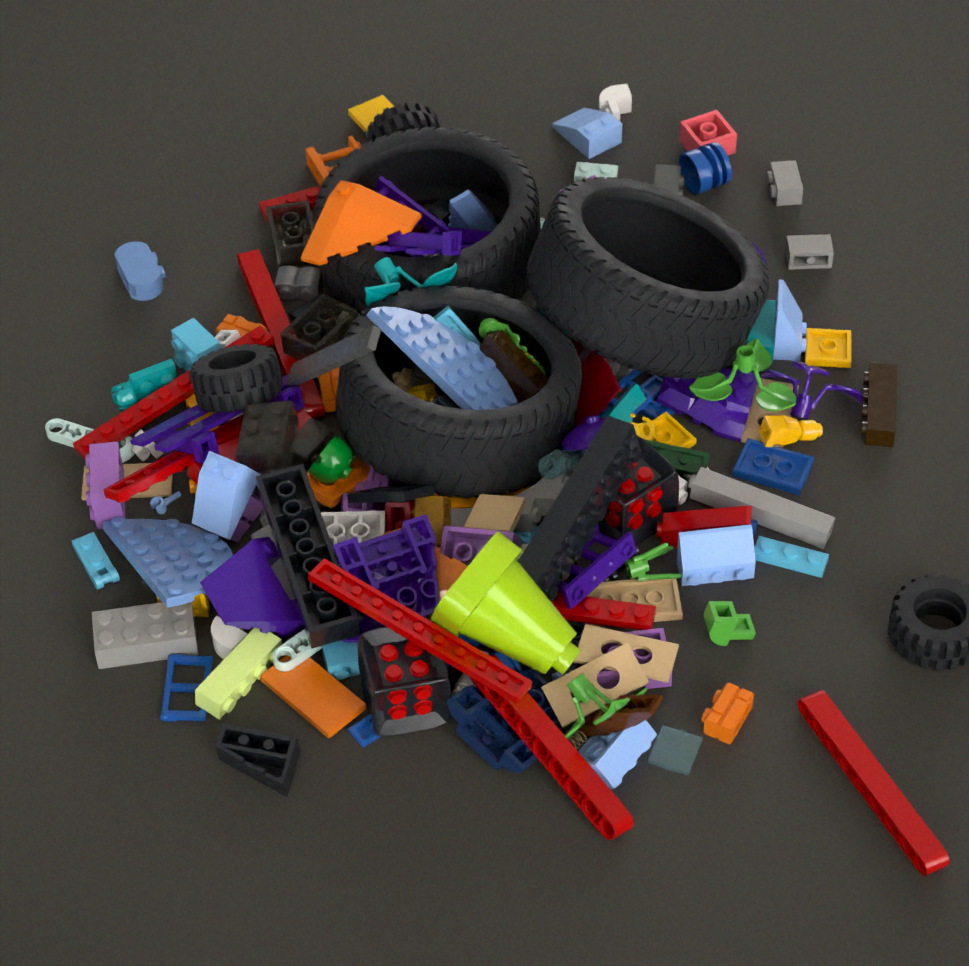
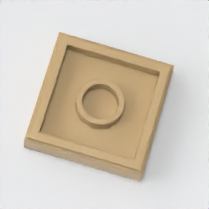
[464,494,526,532]

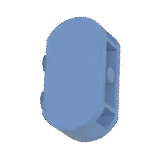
[114,241,166,301]

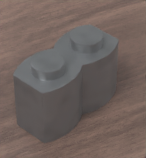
[274,266,323,301]

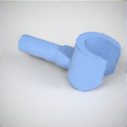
[150,491,181,514]

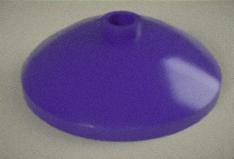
[561,415,606,451]

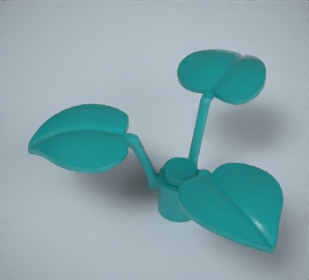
[365,257,457,307]

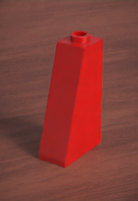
[657,505,752,548]

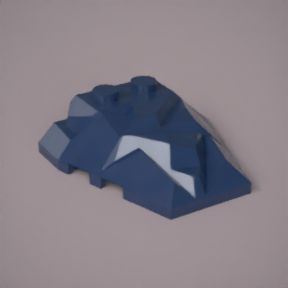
[447,669,559,773]

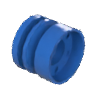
[678,141,732,195]

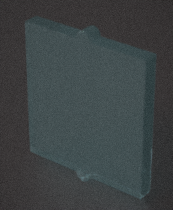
[648,725,703,775]

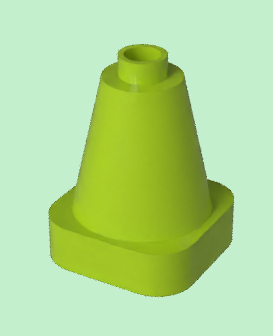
[430,531,582,675]

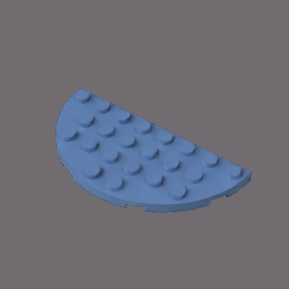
[366,306,517,410]
[103,517,233,608]

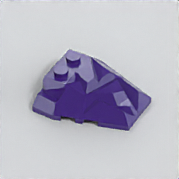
[656,367,760,442]
[332,514,439,617]

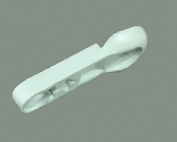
[45,418,135,463]
[273,617,363,672]

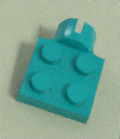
[111,359,177,412]

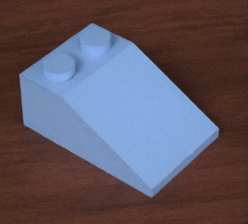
[552,108,622,159]
[773,279,806,361]
[192,451,261,540]

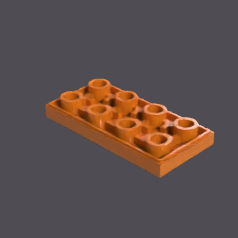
[260,652,366,739]

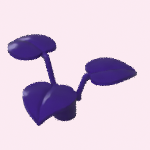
[760,361,863,420]

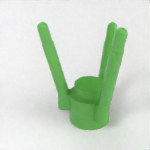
[625,543,682,582]

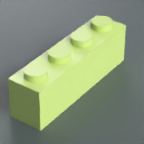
[195,628,281,720]

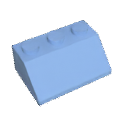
[677,525,756,586]
[578,720,657,789]

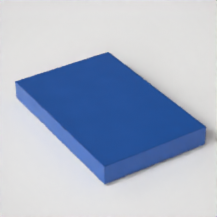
[732,438,815,496]

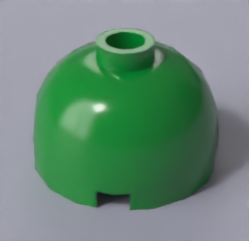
[307,435,353,484]

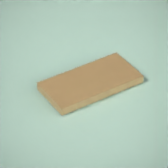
[586,578,683,626]

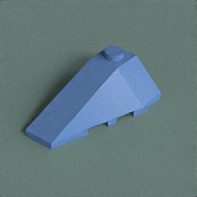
[448,189,498,231]

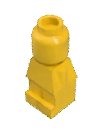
[758,415,823,447]

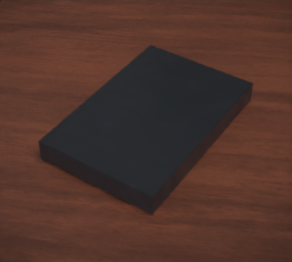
[347,485,435,503]

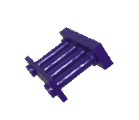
[374,176,450,257]
[558,524,637,609]

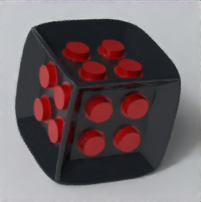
[598,436,679,545]
[358,626,451,736]

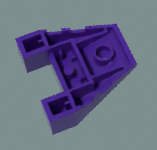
[200,537,305,637]

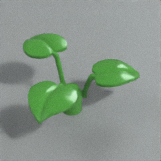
[689,338,796,411]
[564,673,647,739]

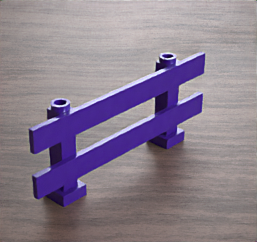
[375,227,492,256]
[130,374,304,463]

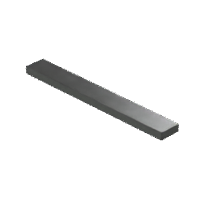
[286,325,381,386]

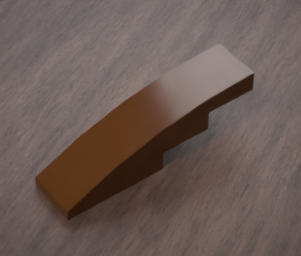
[578,694,663,737]

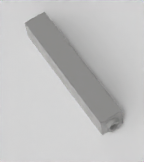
[688,467,835,549]

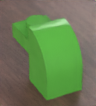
[704,601,756,646]

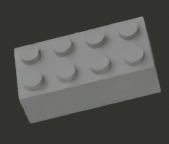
[92,602,198,669]

